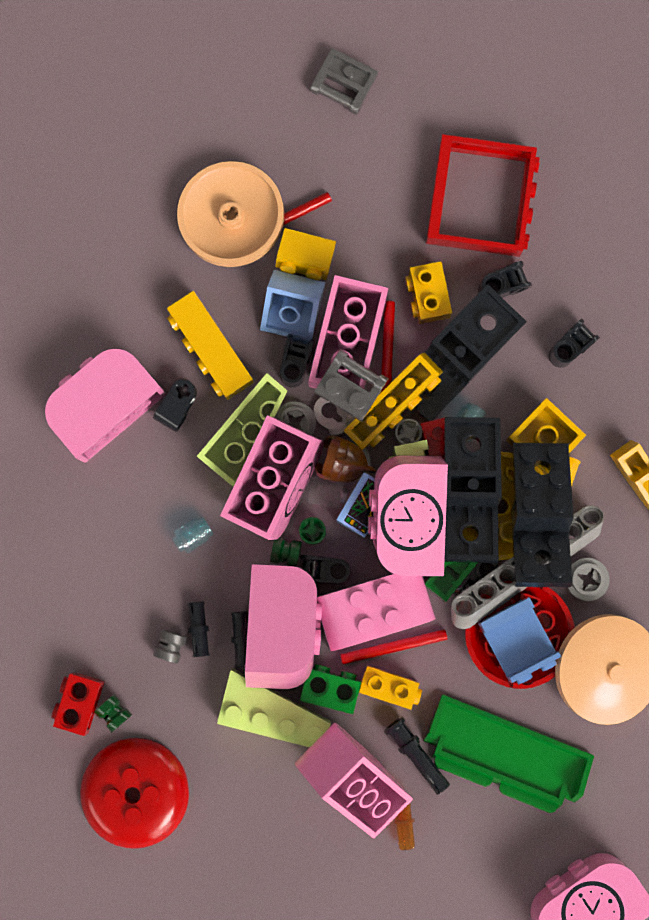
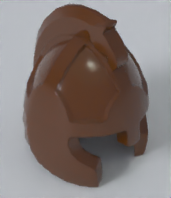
[315,435,377,482]

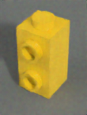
[359,665,422,710]

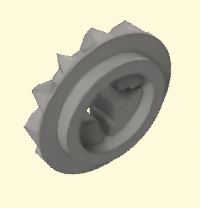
[274,401,316,435]
[568,558,610,601]

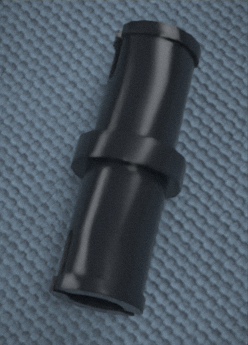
[187,601,210,658]
[231,611,248,667]

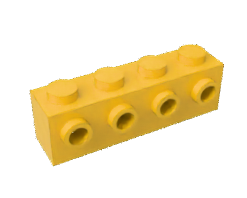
[167,291,254,400]
[343,352,443,450]

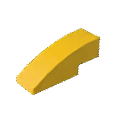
[610,440,649,510]

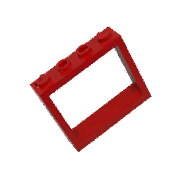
[426,134,540,257]

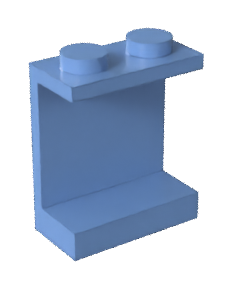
[478,597,561,685]

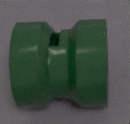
[299,517,326,545]
[270,537,302,567]
[94,694,132,733]

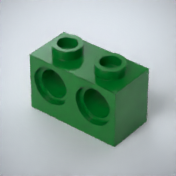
[425,562,477,602]
[300,664,361,714]

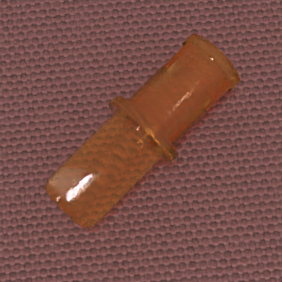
[393,793,415,850]

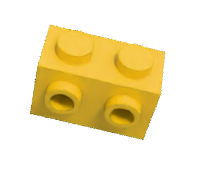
[275,228,336,280]
[405,261,452,324]

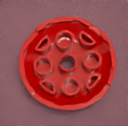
[465,580,574,689]
[80,738,189,849]

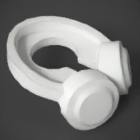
[314,397,355,436]

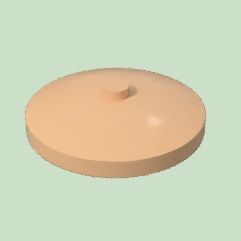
[177,161,284,267]
[555,614,649,725]

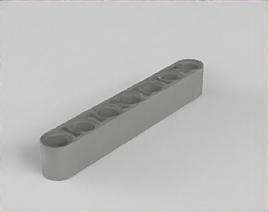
[451,505,604,629]

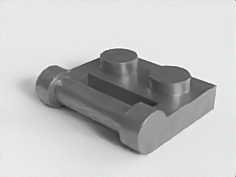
[310,48,378,115]
[314,349,388,422]

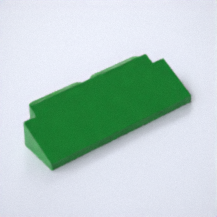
[424,694,594,813]

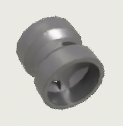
[394,419,422,445]
[153,629,187,664]

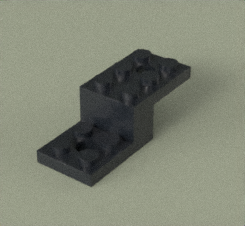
[414,284,527,422]
[444,417,502,563]
[511,443,574,587]

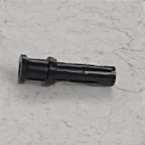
[384,716,450,795]

